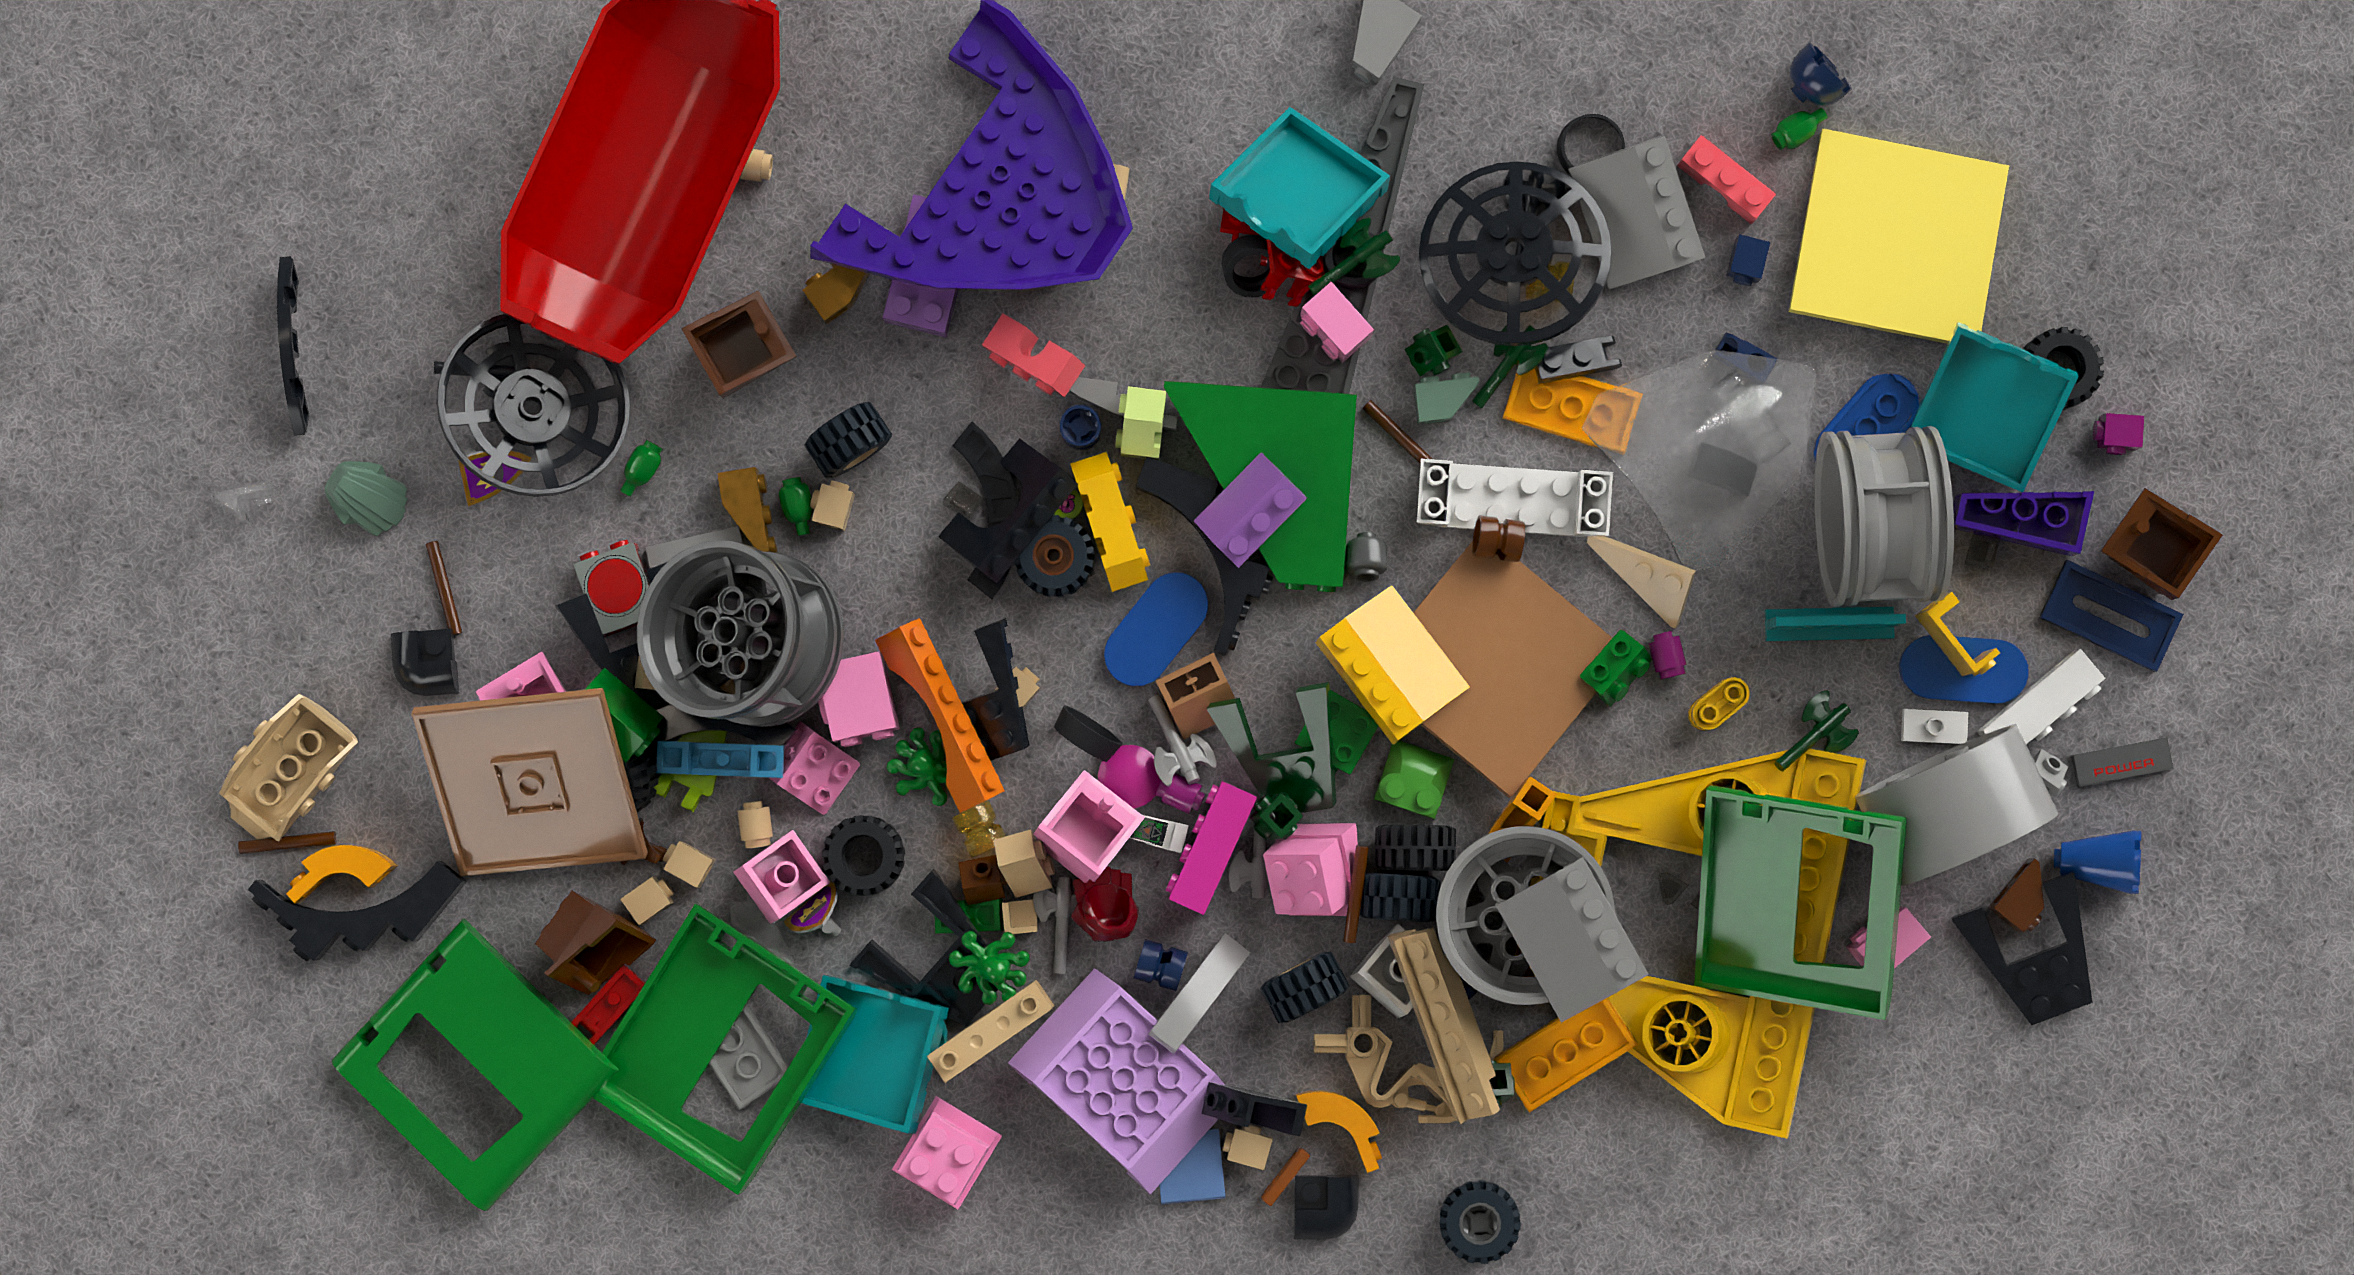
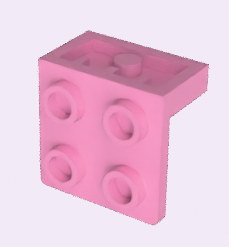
[770,721,860,815]

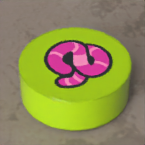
[1054,490,1083,520]

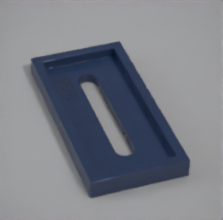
[2039,560,2184,672]

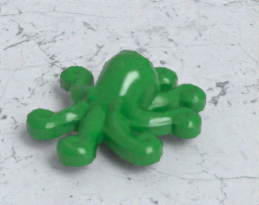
[886,727,947,806]
[949,931,1030,1005]

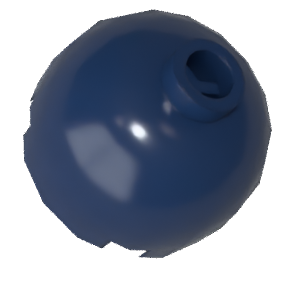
[1790,42,1852,106]

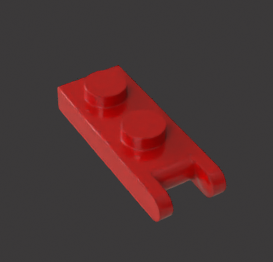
[571,964,646,1045]

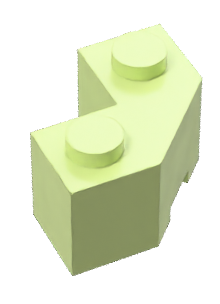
[1115,386,1167,461]

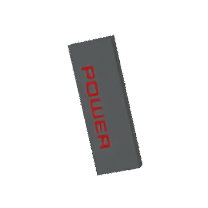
[2071,737,2174,787]

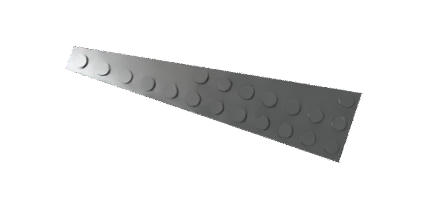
[1260,77,1424,394]

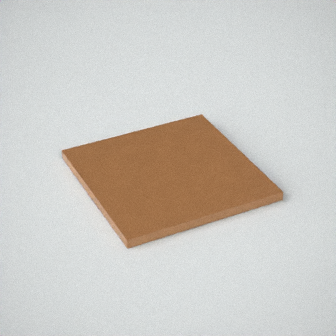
[1413,542,1612,799]
[411,688,648,877]

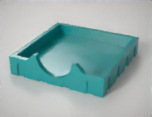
[1209,107,1390,270]
[1908,322,2078,492]
[801,975,949,1134]

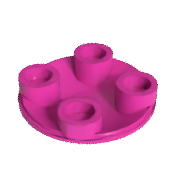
[1098,745,1161,808]

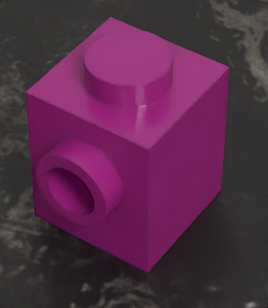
[2093,413,2144,455]

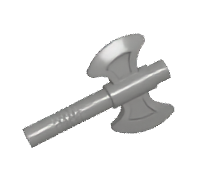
[1148,695,1216,787]
[1228,802,1269,898]
[1033,877,1077,974]

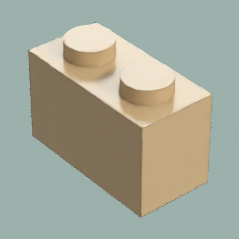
[994,829,1055,898]

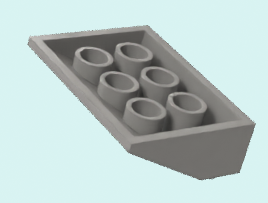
[1568,136,1705,289]
[1497,857,1649,1023]

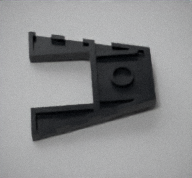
[555,561,668,706]
[962,618,1030,761]
[850,869,1006,1026]
[1952,871,2093,1025]

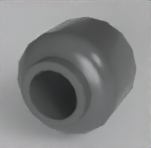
[1346,532,1387,582]

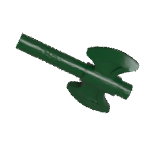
[1308,217,1401,296]
[1472,324,1549,408]
[1774,690,1859,772]

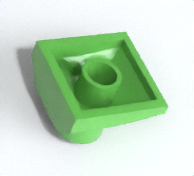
[1374,740,1454,820]

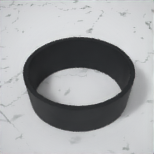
[1557,114,1625,175]
[1054,705,1123,762]

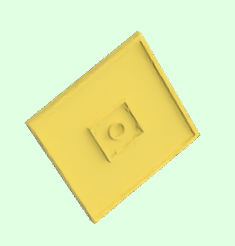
[1788,128,2009,344]

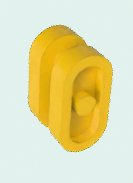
[1688,677,1750,731]

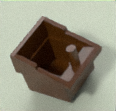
[681,290,797,399]
[2100,488,2223,600]
[535,890,656,995]

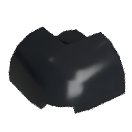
[390,629,459,696]
[1294,1175,1359,1240]

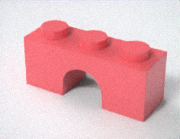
[1677,135,1776,224]
[982,313,1085,398]

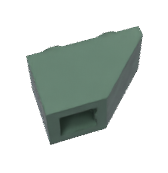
[1413,372,1479,425]

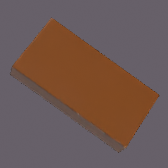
[1261,1147,1311,1207]

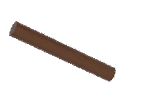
[1362,400,1433,464]
[426,541,462,636]
[238,831,337,854]
[1343,845,1369,943]

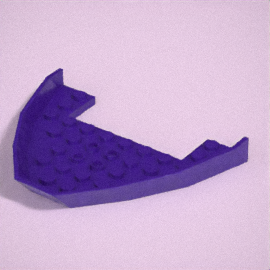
[810,0,1133,290]

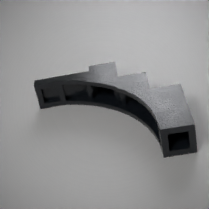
[1136,456,1273,655]
[248,861,467,961]

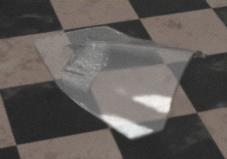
[1582,350,1817,571]

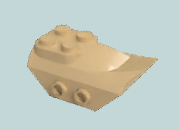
[219,694,358,842]

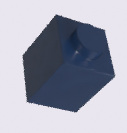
[1726,234,1770,286]

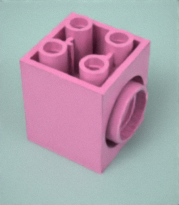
[818,651,900,747]

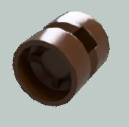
[1472,515,1525,562]

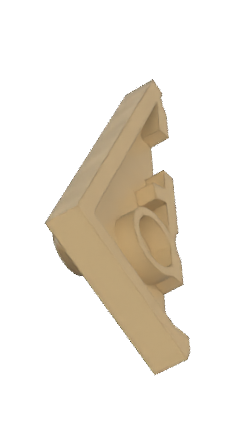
[1586,536,1696,629]

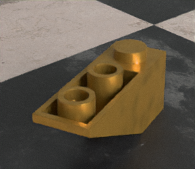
[802,264,869,325]
[717,467,777,553]

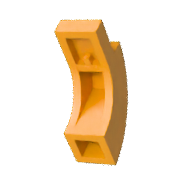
[1488,776,1557,863]
[286,845,398,903]
[1295,1090,1382,1173]

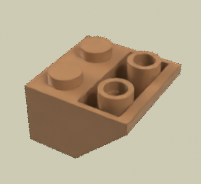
[1156,653,1235,739]

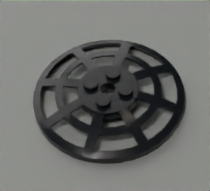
[1419,161,1612,346]
[436,314,630,497]

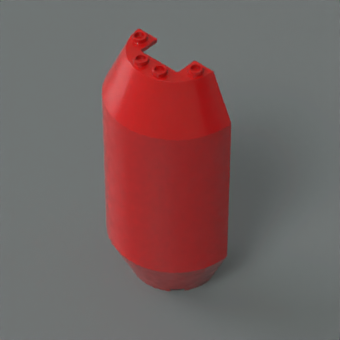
[500,0,780,364]

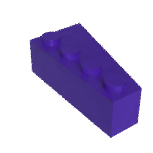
[1953,491,2094,556]

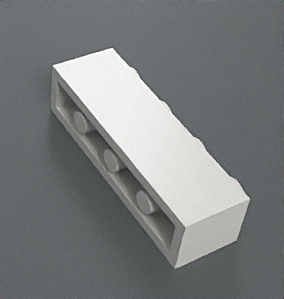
[1977,649,2106,744]

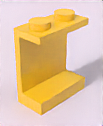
[1915,592,2000,676]

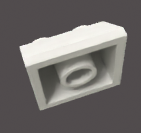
[1349,924,1413,1018]

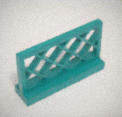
[1765,606,1906,642]

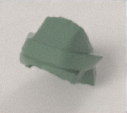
[325,461,407,536]

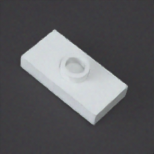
[1901,709,1968,744]

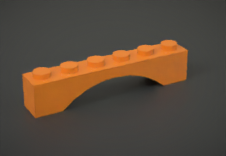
[875,618,1005,813]

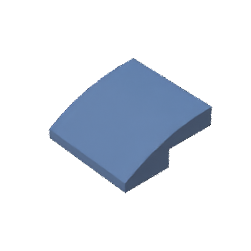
[1160,1129,1225,1204]

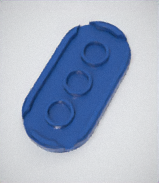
[1813,373,1919,461]
[1104,572,1208,686]
[1899,635,2029,704]

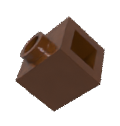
[958,855,1008,905]

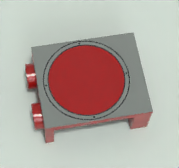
[573,540,649,637]

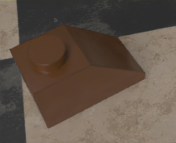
[1988,858,2044,933]

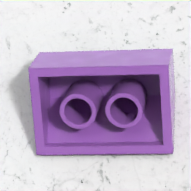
[1194,452,1307,568]

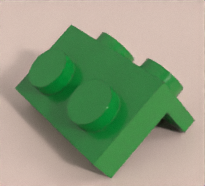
[1580,630,1652,707]

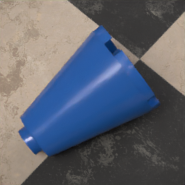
[2054,830,2141,894]

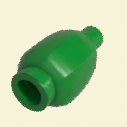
[1771,108,1828,150]
[620,439,663,497]
[779,477,813,536]

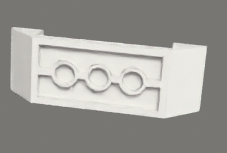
[1417,459,1613,537]

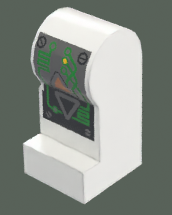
[1129,815,1189,853]

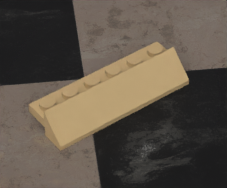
[1388,927,1500,1124]

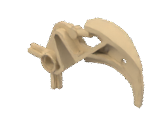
[1313,995,1504,1124]

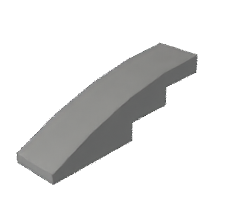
[1068,377,1178,432]
[1148,933,1250,1054]

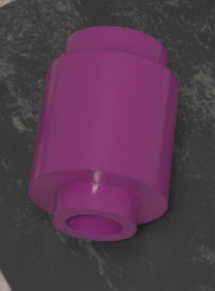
[1648,631,1687,680]
[1156,773,1206,814]

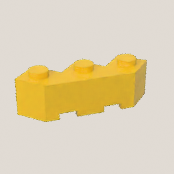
[1070,452,1151,592]

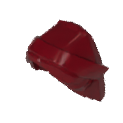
[1071,866,1139,942]

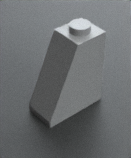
[1352,0,1422,84]

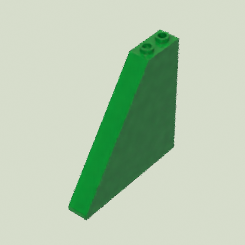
[1164,381,1357,592]

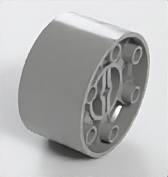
[1855,724,2059,886]

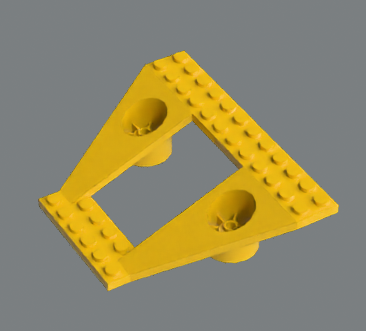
[1515,749,1866,1139]

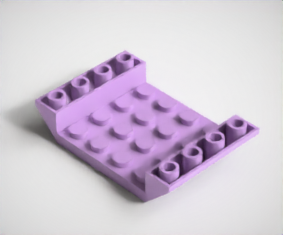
[1008,968,1225,1195]

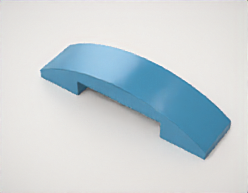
[656,741,785,778]

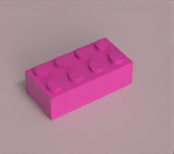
[1165,781,1257,915]

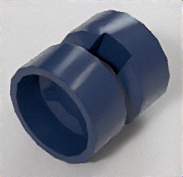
[1060,405,1102,450]
[1133,939,1188,991]

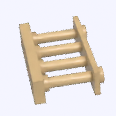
[927,980,1055,1083]

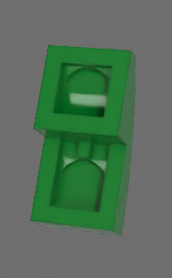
[934,898,1004,934]

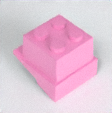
[476,651,566,701]
[1033,770,1145,883]
[1263,823,1358,916]
[892,1096,1002,1209]

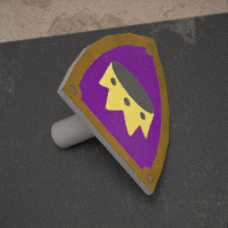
[457,448,532,506]
[784,880,841,938]

